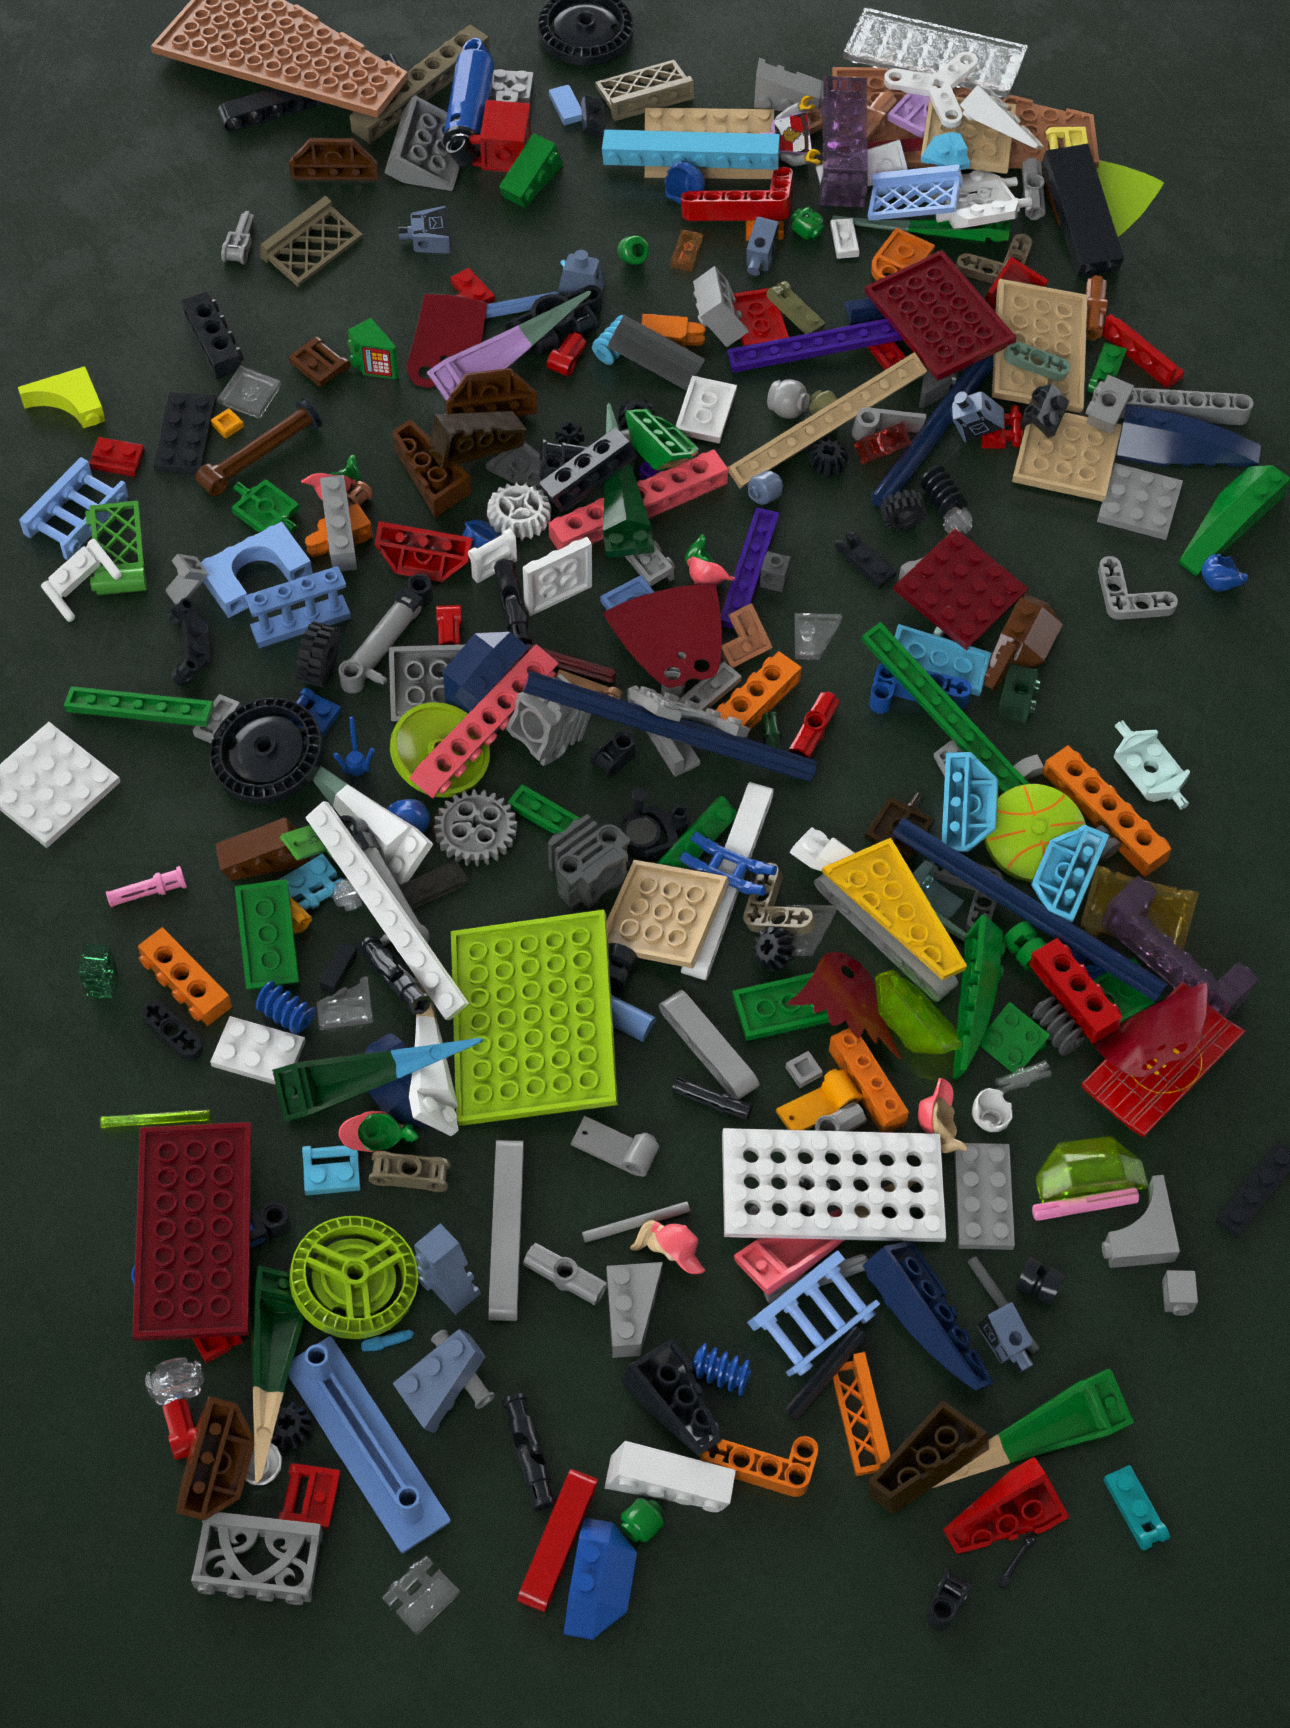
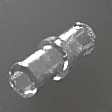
[995,1060,1051,1094]

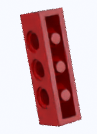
[1029,938,1122,1044]

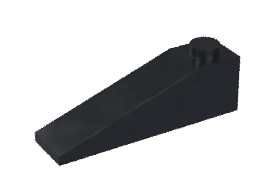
[621,1339,722,1456]

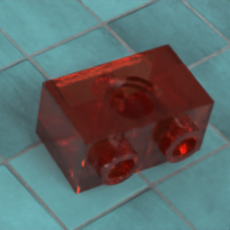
[854,422,912,465]

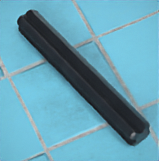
[785,1326,866,1420]

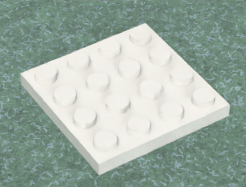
[0,722,120,848]

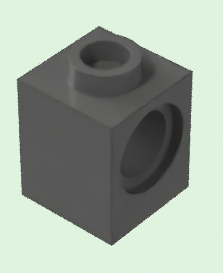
[760,551,791,593]

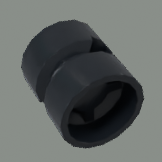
[608,943,638,992]
[1015,1256,1066,1306]

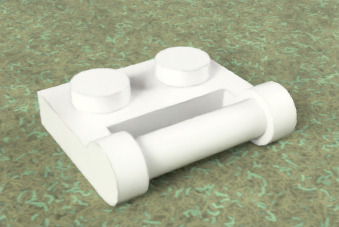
[468,529,517,583]

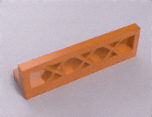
[832,1352,891,1476]

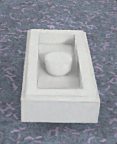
[830,218,859,259]

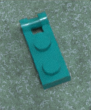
[1103,1465,1170,1551]

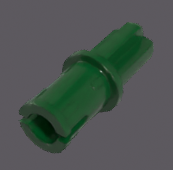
[762,712,782,750]

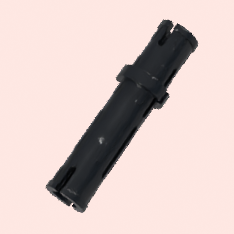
[672,1077,753,1121]

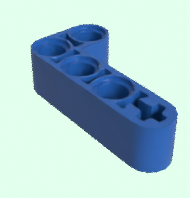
[869,663,971,714]

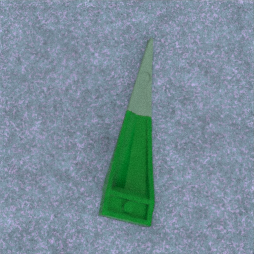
[832,216,1011,244]

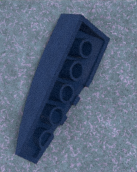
[1116,405,1261,467]
[862,1241,993,1391]

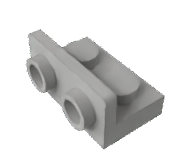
[625,540,675,587]

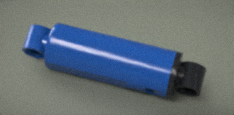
[443,38,495,167]

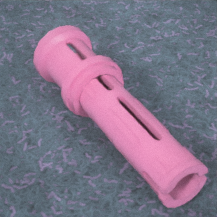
[106,866,187,907]

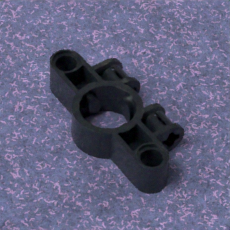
[503,285,602,356]

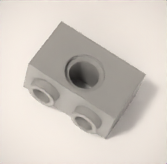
[1085,375,1134,434]

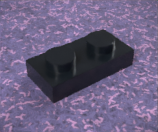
[581,95,606,139]

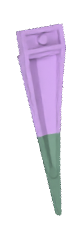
[427,291,591,401]

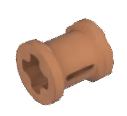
[347,481,374,507]

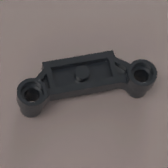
[167,598,211,686]

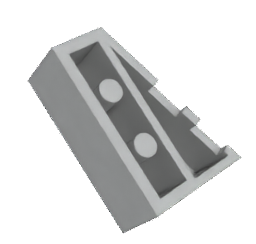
[754,58,822,112]
[693,266,749,347]
[607,1262,663,1358]

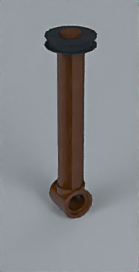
[195,397,323,497]

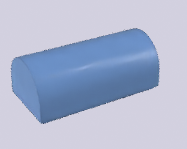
[611,995,656,1042]

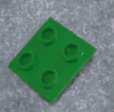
[979,1002,1051,1076]

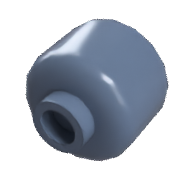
[748,470,783,505]

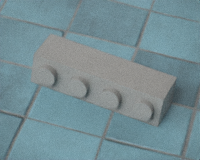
[320,475,357,571]

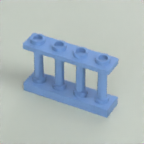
[245,566,351,648]

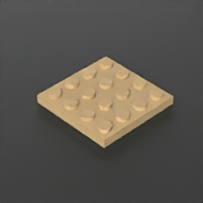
[920,97,1016,174]
[1012,413,1122,502]
[607,860,729,969]

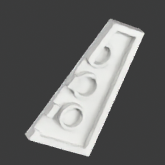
[815,140,908,189]

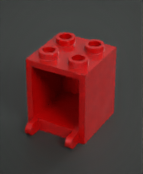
[470,100,531,172]

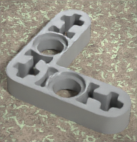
[1098,556,1178,620]

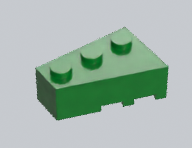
[499,133,563,208]

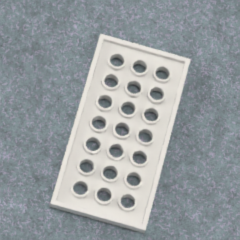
[722,1128,946,1242]

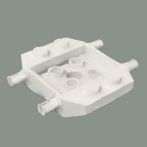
[924,170,1032,229]

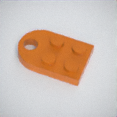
[871,227,935,281]

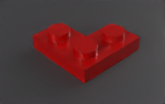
[450,268,495,304]

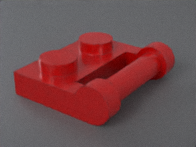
[278,1463,341,1530]

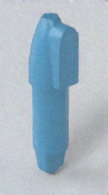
[361,1330,414,1351]

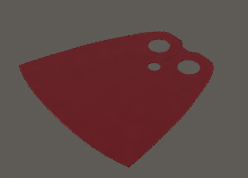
[603,584,722,688]
[1093,982,1207,1077]

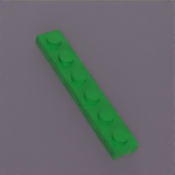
[64,686,215,727]

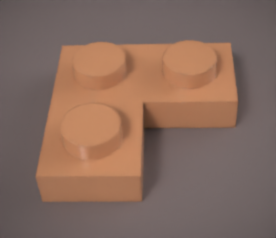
[721,603,773,668]

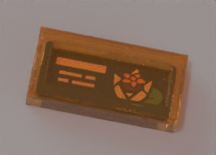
[670,230,703,272]

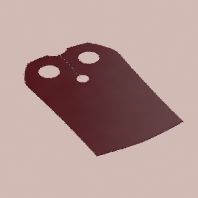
[406,294,488,388]

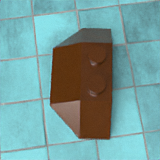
[289,138,379,180]
[446,368,537,416]
[988,594,1063,677]
[176,1396,254,1521]

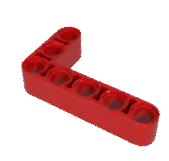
[681,167,794,221]

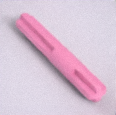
[1032,1187,1139,1221]

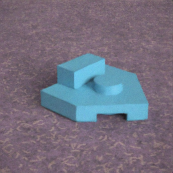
[921,132,970,170]

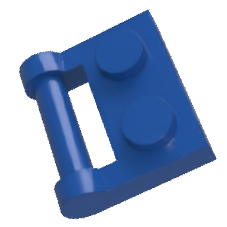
[286,688,342,740]

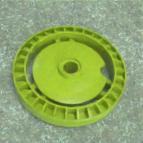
[289,1216,418,1339]

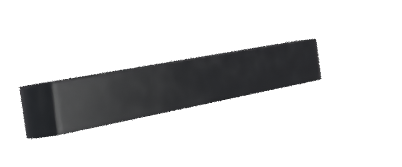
[217,53,403,132]

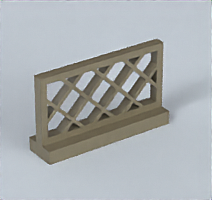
[595,60,694,121]
[260,196,363,287]

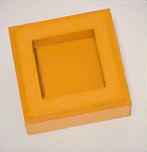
[211,408,244,439]

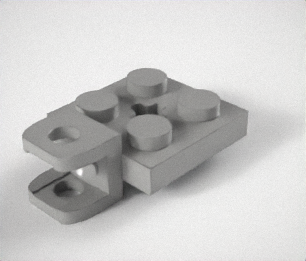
[489,69,533,103]

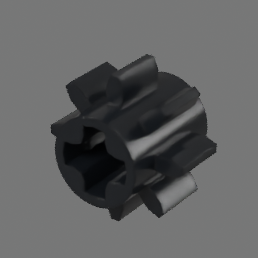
[555,421,584,446]

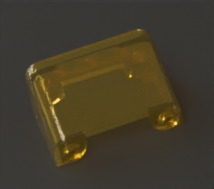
[1080,866,1199,957]

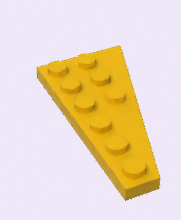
[822,838,967,980]

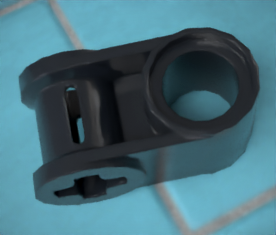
[590,730,636,778]
[926,1568,973,1631]

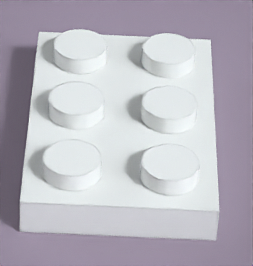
[676,376,737,444]
[210,1016,306,1085]

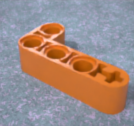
[700,1436,818,1497]

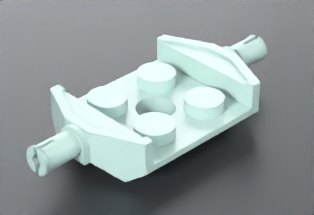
[1114,720,1190,810]

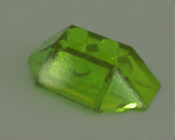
[875,969,962,1054]
[1035,1136,1148,1203]

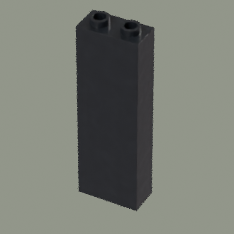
[1042,143,1124,277]

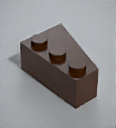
[216,817,311,881]

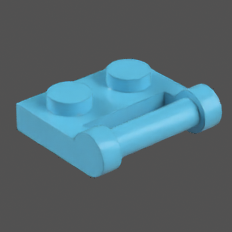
[302,1145,361,1195]

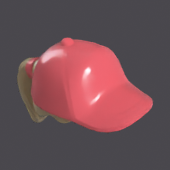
[918,1078,967,1153]
[630,1220,705,1274]

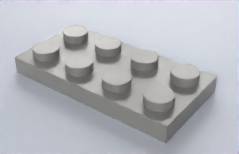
[954,1143,1015,1250]

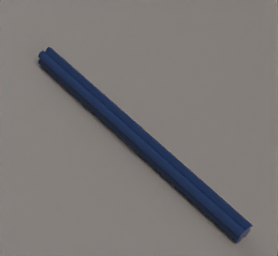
[870,354,994,508]
[523,671,817,782]
[892,818,1168,1002]

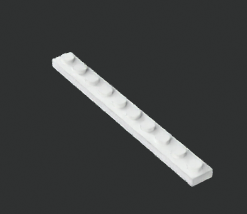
[305,801,469,1020]

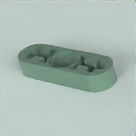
[1004,341,1070,381]

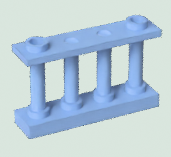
[19,457,129,560]
[747,1251,880,1376]

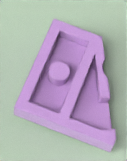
[887,93,929,138]

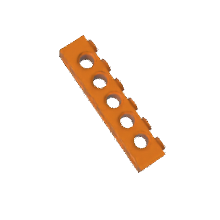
[1042,745,1172,877]

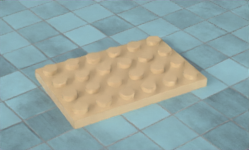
[645,108,774,179]
[992,279,1087,414]

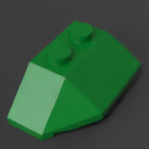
[625,409,699,470]

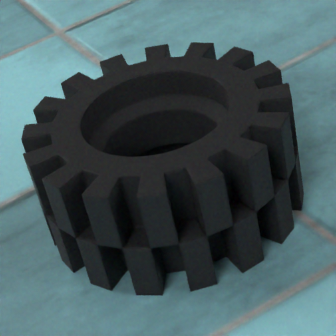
[881,490,927,531]

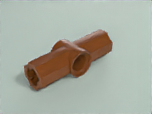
[1085,276,1107,341]

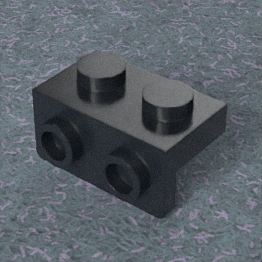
[1021,383,1069,438]

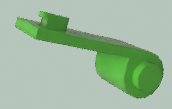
[279,825,334,861]

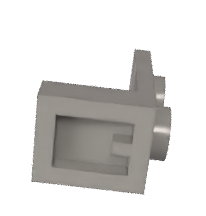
[166,554,209,604]

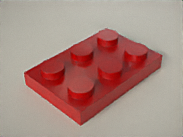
[733,288,789,346]

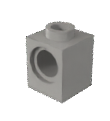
[1162,1270,1198,1316]

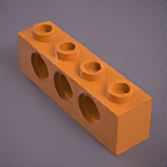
[716,651,802,732]
[138,927,232,1027]
[829,1028,909,1133]

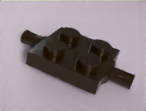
[865,793,934,861]

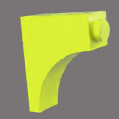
[18,366,105,428]

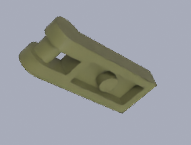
[767,281,826,334]

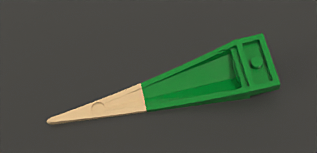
[933,1369,1134,1488]

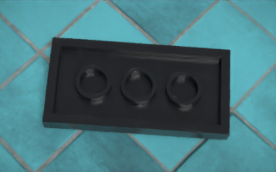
[153,392,216,474]

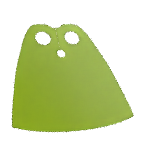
[1096,160,1164,237]

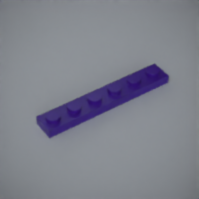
[721,507,779,629]

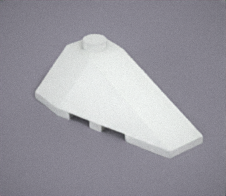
[960,85,1044,150]

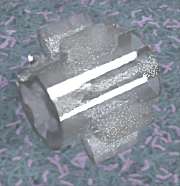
[943,507,973,535]
[333,878,362,911]

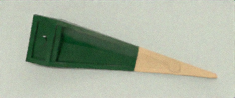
[250,1265,311,1484]

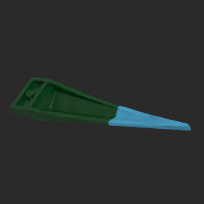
[272,1038,484,1122]

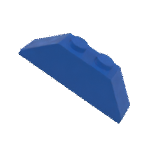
[564,1518,637,1640]

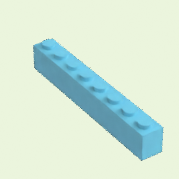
[602,130,780,170]

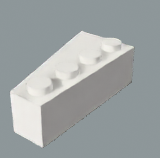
[604,1441,736,1512]

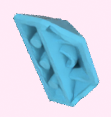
[942,752,998,852]
[1031,825,1109,922]

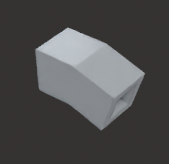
[1013,754,1044,781]

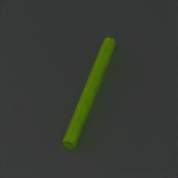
[100,1109,210,1128]

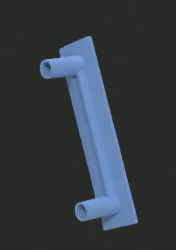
[288,1336,450,1553]

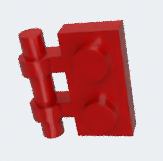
[981,405,1024,449]

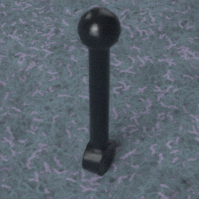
[997,1535,1035,1588]

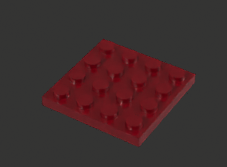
[893,528,1029,651]

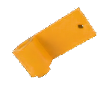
[776,1069,862,1130]

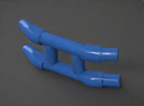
[679,832,777,896]

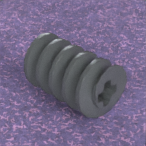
[1030,996,1085,1056]

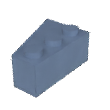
[414,1223,481,1315]
[393,1329,486,1433]

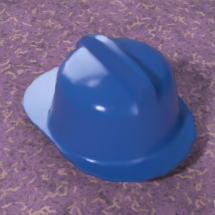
[462,520,502,549]

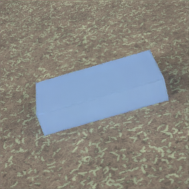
[549,85,582,125]

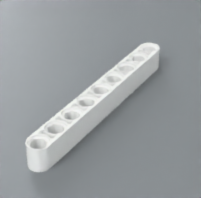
[681,782,774,980]

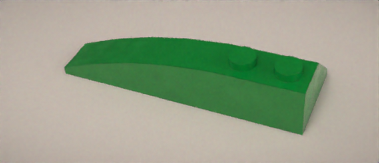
[1179,465,1290,576]
[952,915,1005,1080]

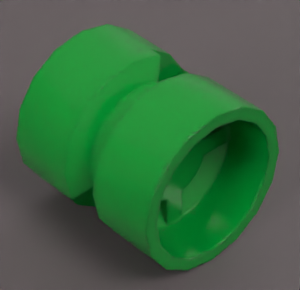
[1002,921,1047,970]

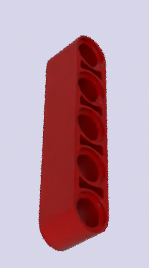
[517,1469,599,1613]

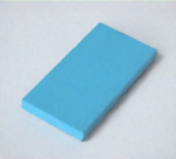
[894,624,992,696]

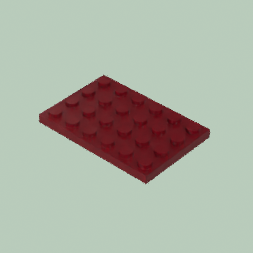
[865,250,1016,381]

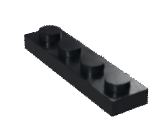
[1215,1142,1290,1239]

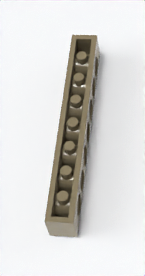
[350,25,489,144]

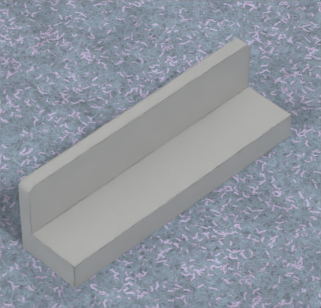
[628,685,700,777]

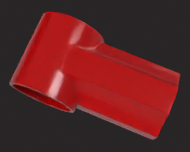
[547,332,587,377]
[436,605,462,645]
[162,1399,196,1461]

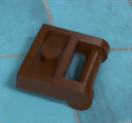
[289,336,351,387]

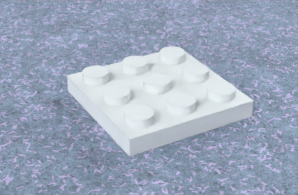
[523,537,592,617]

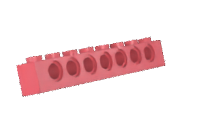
[548,450,728,550]
[410,644,558,799]

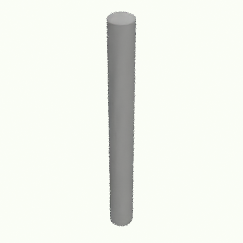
[582,1201,690,1243]

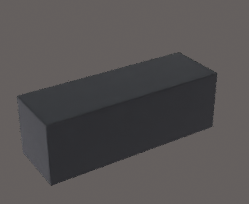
[319,942,358,995]

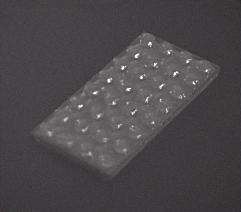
[843,8,1028,98]

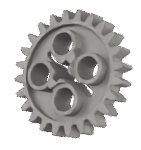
[434,789,517,866]

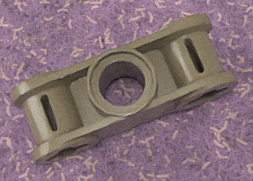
[368,1151,451,1192]

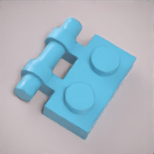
[279,854,346,911]

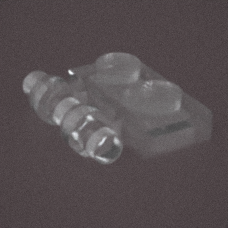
[382,1555,460,1635]

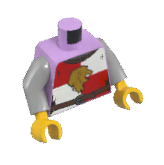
[760,96,821,166]

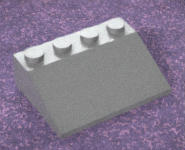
[384,95,460,191]
[389,645,465,721]

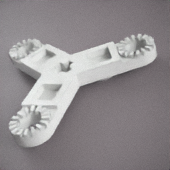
[884,52,977,129]

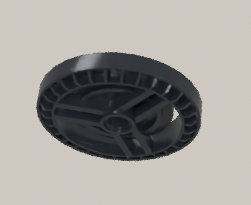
[538,0,634,66]
[209,697,324,804]

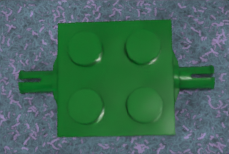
[231,479,300,534]

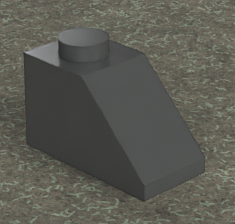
[919,367,957,408]

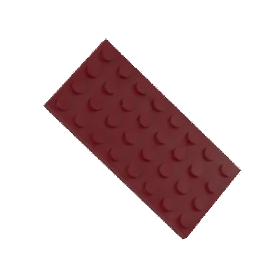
[133,1122,252,1341]

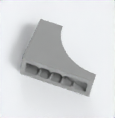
[1102,1175,1180,1268]

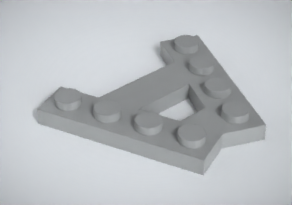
[629,686,750,737]

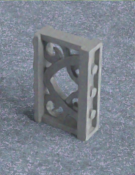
[191,1512,323,1605]

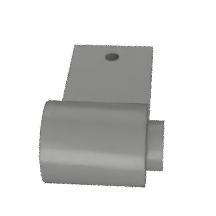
[852,407,926,442]
[571,1116,659,1177]

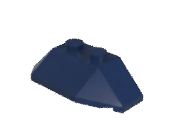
[443,632,529,714]
[365,1033,429,1129]

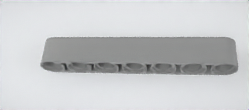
[1092,388,1254,425]
[814,874,958,1002]
[489,1140,524,1321]

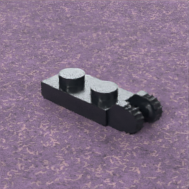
[835,531,897,589]

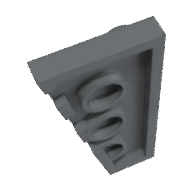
[486,441,585,510]

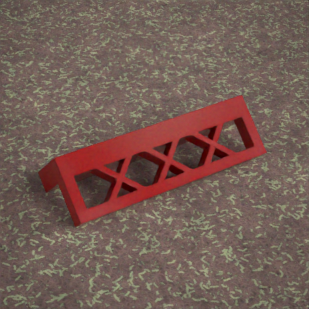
[1102,314,1185,389]

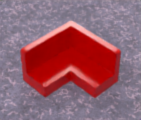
[984,257,1049,311]

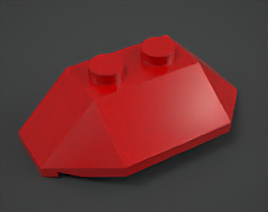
[375,521,473,582]

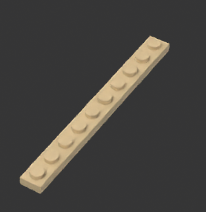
[728,352,927,489]

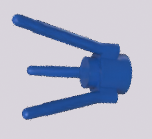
[333,716,375,776]

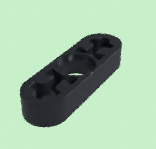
[141,1001,202,1061]

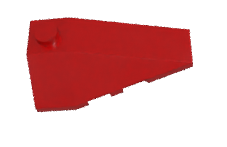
[943,1457,1069,1554]

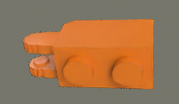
[642,314,705,348]
[305,503,373,558]

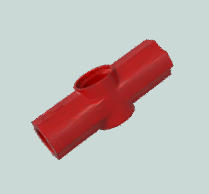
[789,691,840,759]

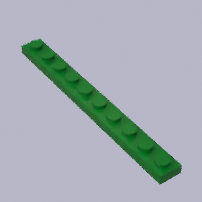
[861,622,1029,794]

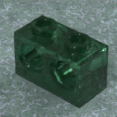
[77,943,118,999]

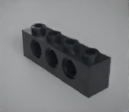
[182,292,244,379]
[539,427,638,512]

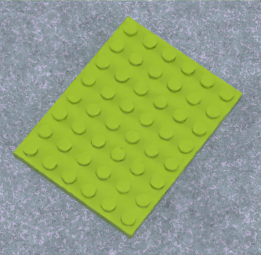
[451,910,618,1126]

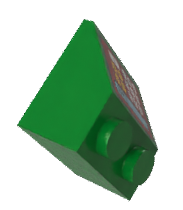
[347,318,399,379]

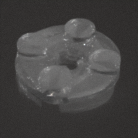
[145,1357,204,1405]

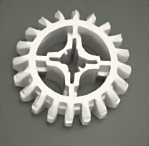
[487,482,551,541]

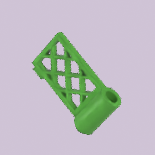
[85,501,147,596]

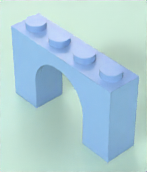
[201,522,312,618]

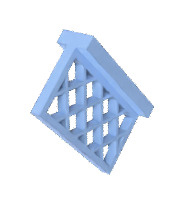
[867,164,963,221]

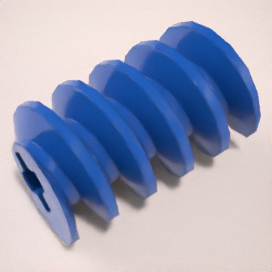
[256,981,317,1034]
[692,1343,752,1396]

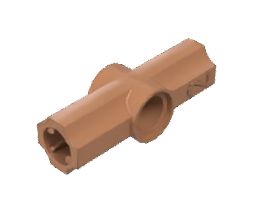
[849,91,897,143]

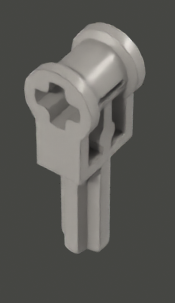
[221,211,254,265]

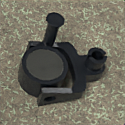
[622,788,689,862]

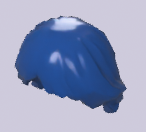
[665,161,705,204]
[1202,554,1248,592]
[387,799,431,834]

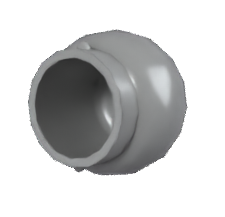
[767,379,810,419]

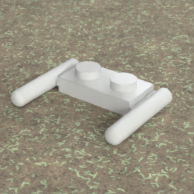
[41,539,122,622]

